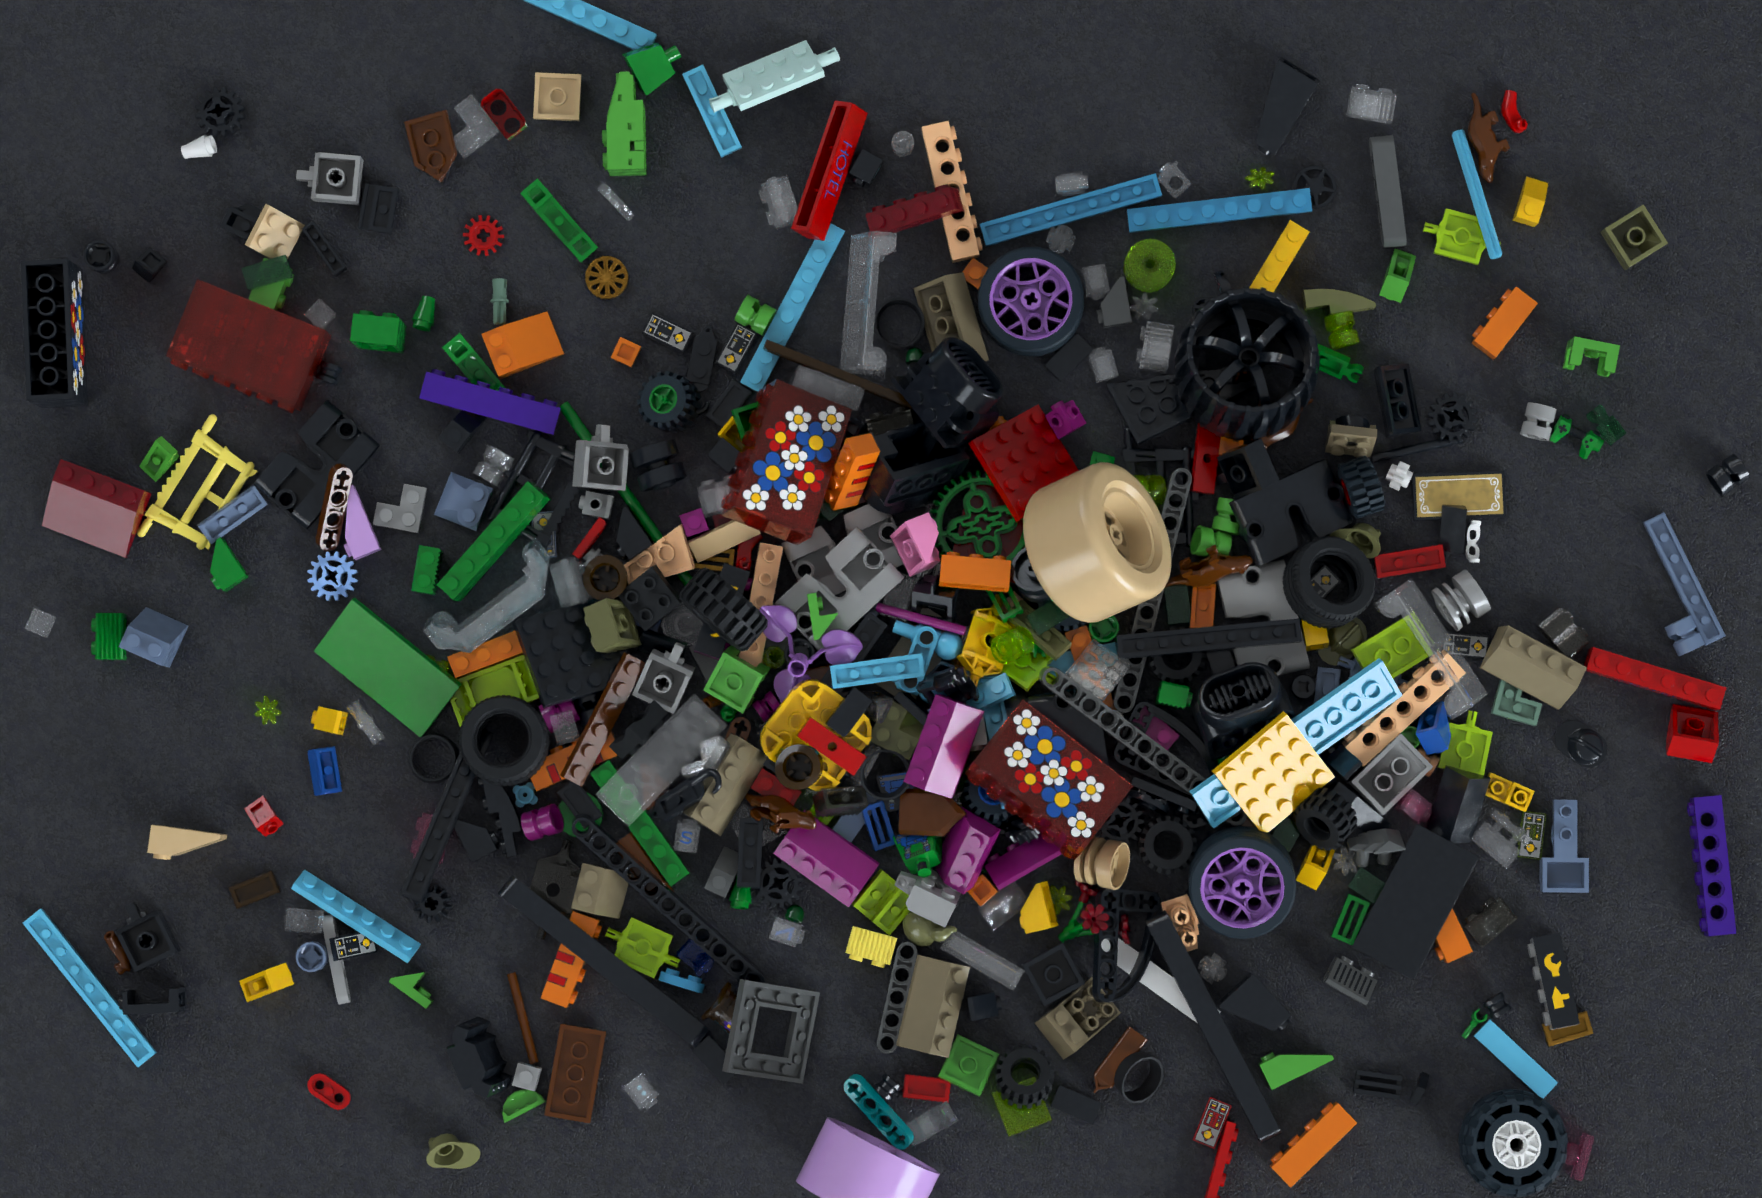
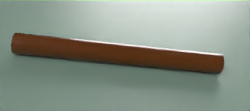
[507,972,539,1064]

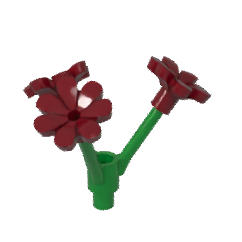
[1058,880,1130,944]

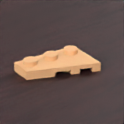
[624,524,695,585]

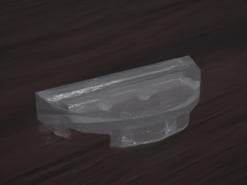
[598,183,634,221]

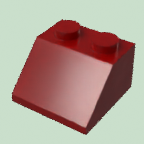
[1666,704,1719,763]

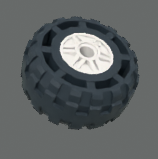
[1458,1089,1568,1197]

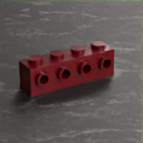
[865,184,964,238]

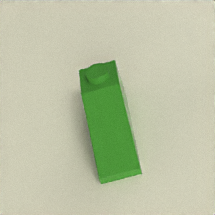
[1258,1052,1334,1090]

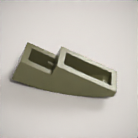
[1302,289,1376,316]

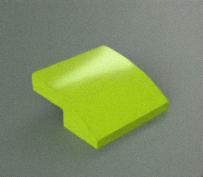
[852,869,910,936]

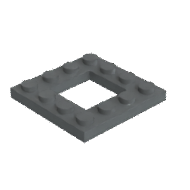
[722,979,820,1084]

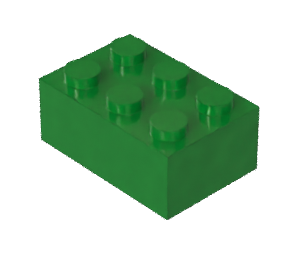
[350,310,407,353]

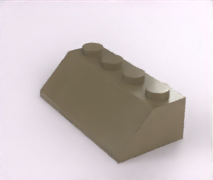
[913,272,989,362]
[1480,625,1587,710]
[682,734,767,836]
[896,955,970,1058]

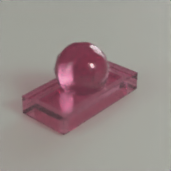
[1565,1133,1594,1181]

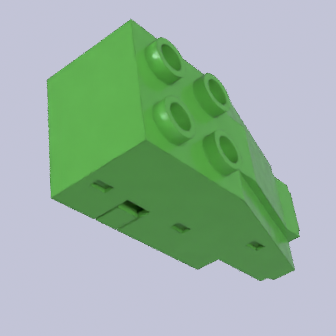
[602,71,647,176]

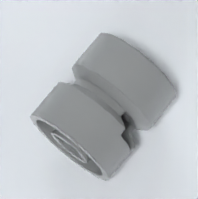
[1520,402,1557,441]

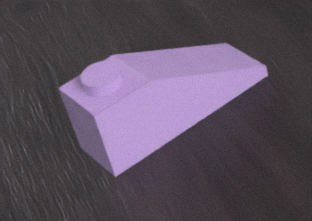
[344,485,382,560]

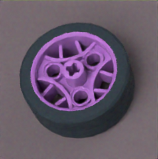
[978,247,1084,356]
[1188,826,1296,939]

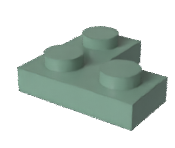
[1491,679,1542,726]

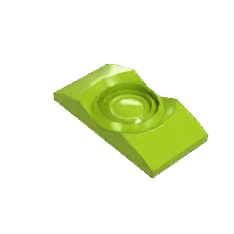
[450,655,539,727]

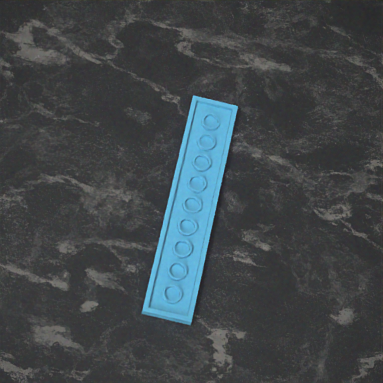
[1189,658,1403,828]

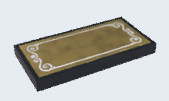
[1412,471,1506,521]

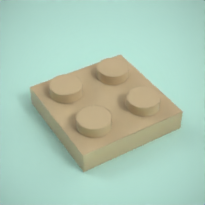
[533,72,582,121]
[245,204,305,265]

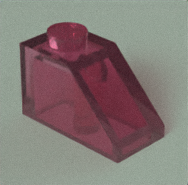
[1394,789,1433,824]

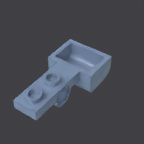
[1539,800,1589,893]

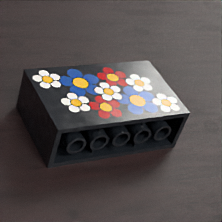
[21,259,88,408]

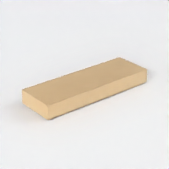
[688,512,760,563]

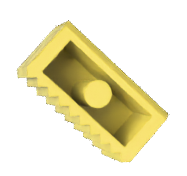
[845,926,897,968]

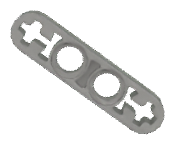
[321,914,351,1005]

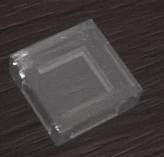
[304,298,337,331]
[25,608,56,638]

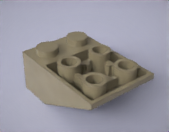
[1035,977,1121,1060]

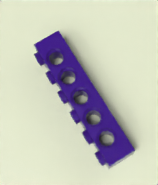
[1687,795,1736,936]

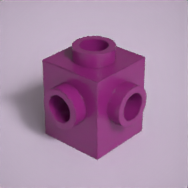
[1045,400,1086,439]

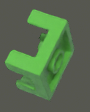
[1563,337,1620,377]
[703,645,771,713]

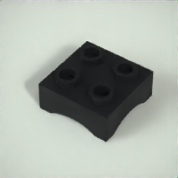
[618,565,683,631]
[609,700,667,759]

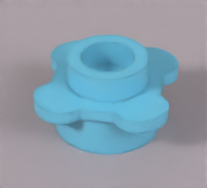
[512,782,538,807]

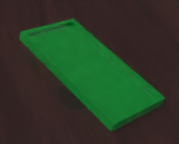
[314,598,462,738]

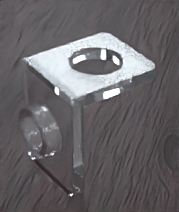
[1158,160,1191,198]
[550,710,580,745]
[284,908,324,934]

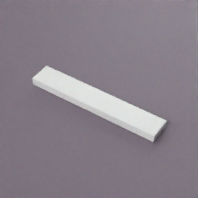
[1101,938,1221,1023]

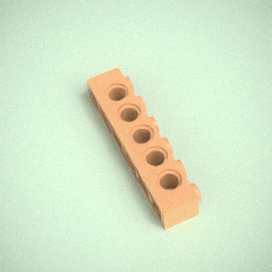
[921,121,983,263]
[738,542,783,667]
[1342,649,1466,767]

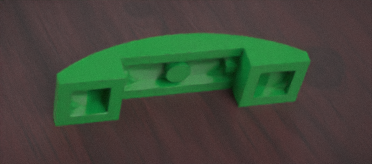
[520,178,598,262]
[442,333,505,391]

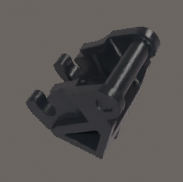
[911,574,959,625]
[916,661,979,706]

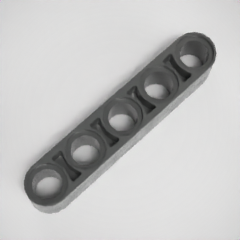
[1369,135,1407,248]
[877,941,917,1054]

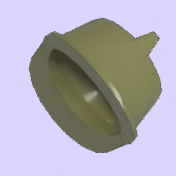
[1330,523,1381,558]
[1318,617,1367,666]
[426,1133,480,1169]

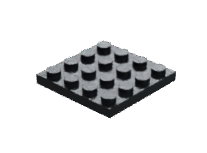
[512,599,621,708]

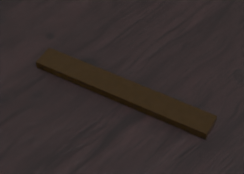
[763,340,914,411]

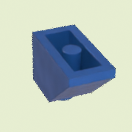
[1416,701,1451,755]

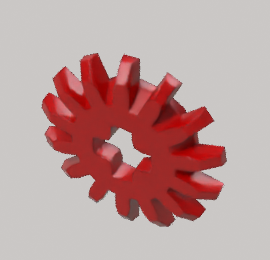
[463,215,504,256]

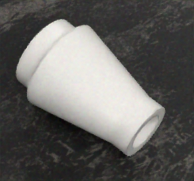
[181,134,217,159]

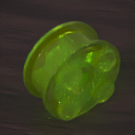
[1124,239,1176,292]

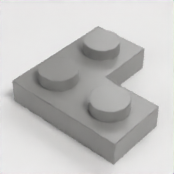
[373,484,427,533]

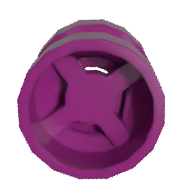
[752,691,780,723]

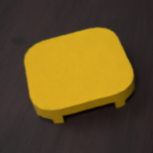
[760,679,872,791]

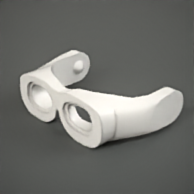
[1466,520,1481,563]

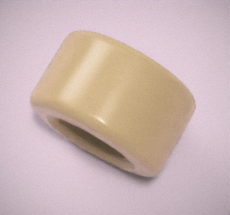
[1023,462,1171,623]

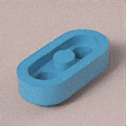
[658,968,705,993]

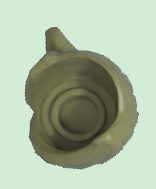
[903,912,957,947]

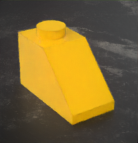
[1513,176,1548,227]
[311,706,348,735]
[1296,845,1335,890]
[1020,881,1059,934]
[239,963,294,1002]

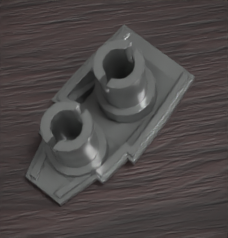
[1346,828,1406,867]

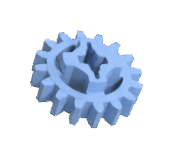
[307,551,358,601]

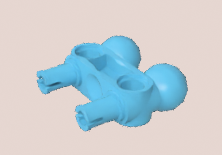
[892,619,963,703]

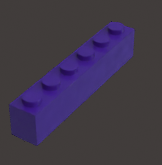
[419,369,561,435]

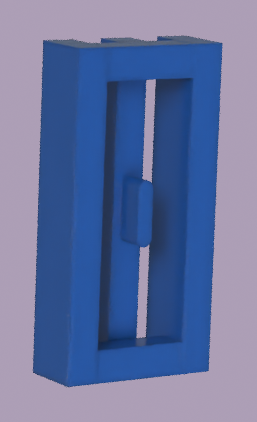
[860,800,895,851]

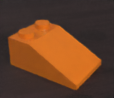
[481,311,564,379]

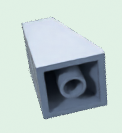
[119,607,188,668]

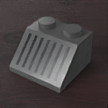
[1321,956,1377,1005]

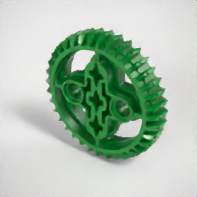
[930,471,1025,565]

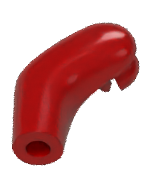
[1501,90,1528,133]
[736,534,763,571]

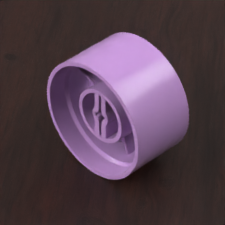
[796,1117,940,1198]

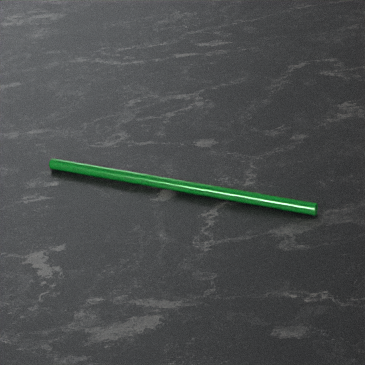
[559,401,692,586]

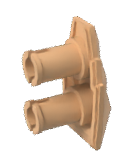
[1161,894,1199,952]

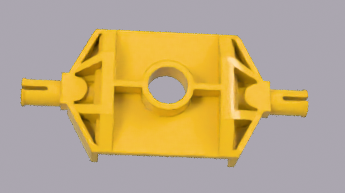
[957,594,1015,687]

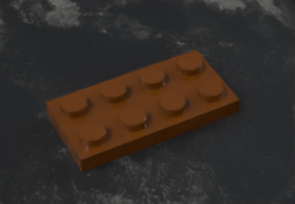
[544,1023,607,1123]

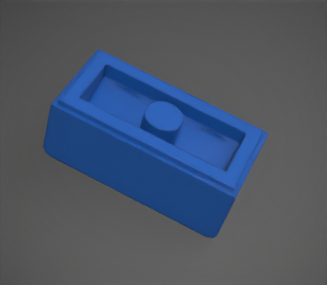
[308,746,342,796]

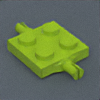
[1423,208,1501,265]
[989,629,1056,692]
[1437,710,1493,775]
[605,917,681,978]

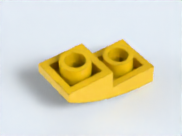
[1485,772,1535,812]

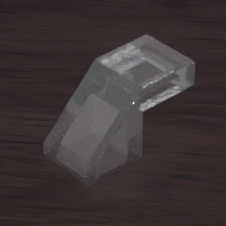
[681,736,730,779]
[906,1101,958,1146]

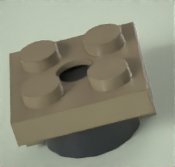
[1325,415,1377,458]

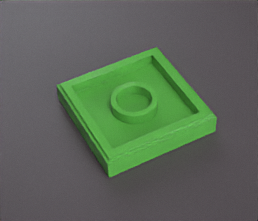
[938,1034,999,1097]

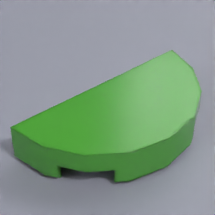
[502,1089,546,1123]

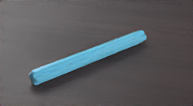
[1452,129,1502,259]

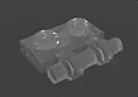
[1471,809,1532,869]

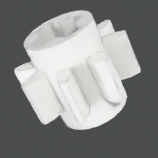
[1385,461,1413,491]

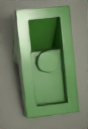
[139,436,180,482]
[807,593,838,640]
[389,972,434,1009]

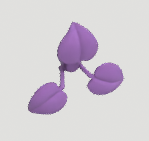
[759,605,863,703]

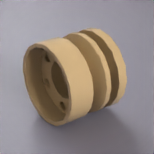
[1074,835,1130,890]

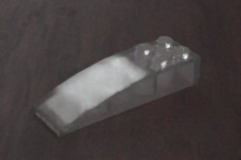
[595,694,728,827]

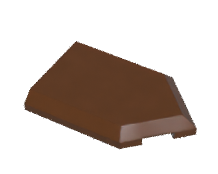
[404,110,457,182]
[899,789,967,836]

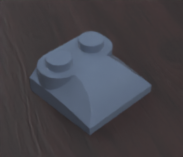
[434,472,494,532]

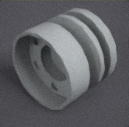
[1431,570,1491,631]

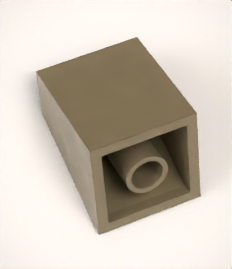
[571,863,631,919]

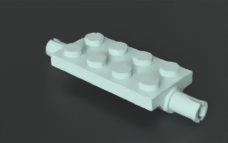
[709,40,840,113]

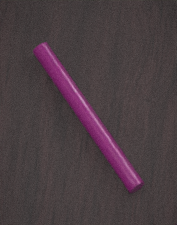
[876,603,966,635]

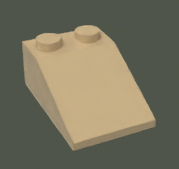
[147,825,227,860]

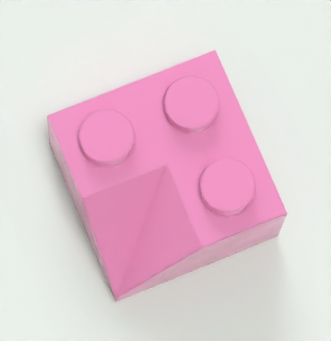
[890,512,941,577]

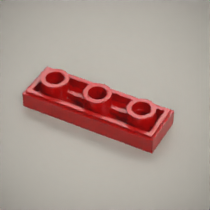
[1190,423,1221,495]
[796,717,867,776]

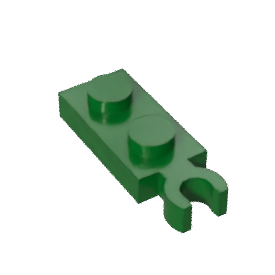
[1318,344,1364,383]

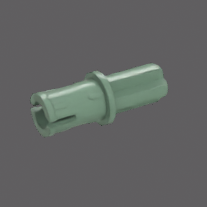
[490,278,509,325]

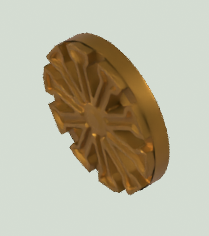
[585,256,628,299]

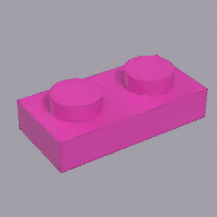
[1132,706,1180,750]

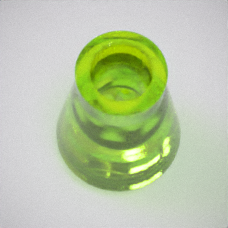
[762,646,785,669]

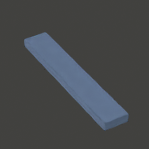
[1642,512,1726,646]

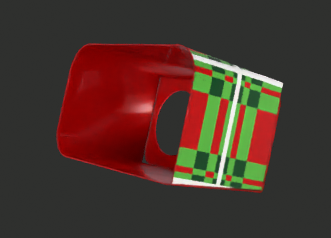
[481,89,528,141]

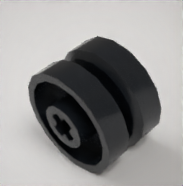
[1011,547,1052,603]

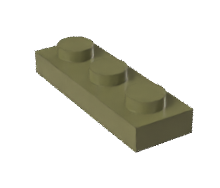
[1007,599,1072,661]

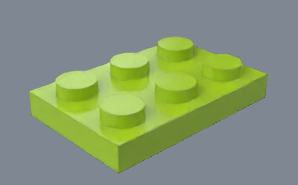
[1351,614,1434,678]

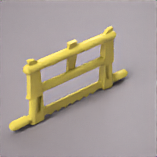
[137,414,258,550]

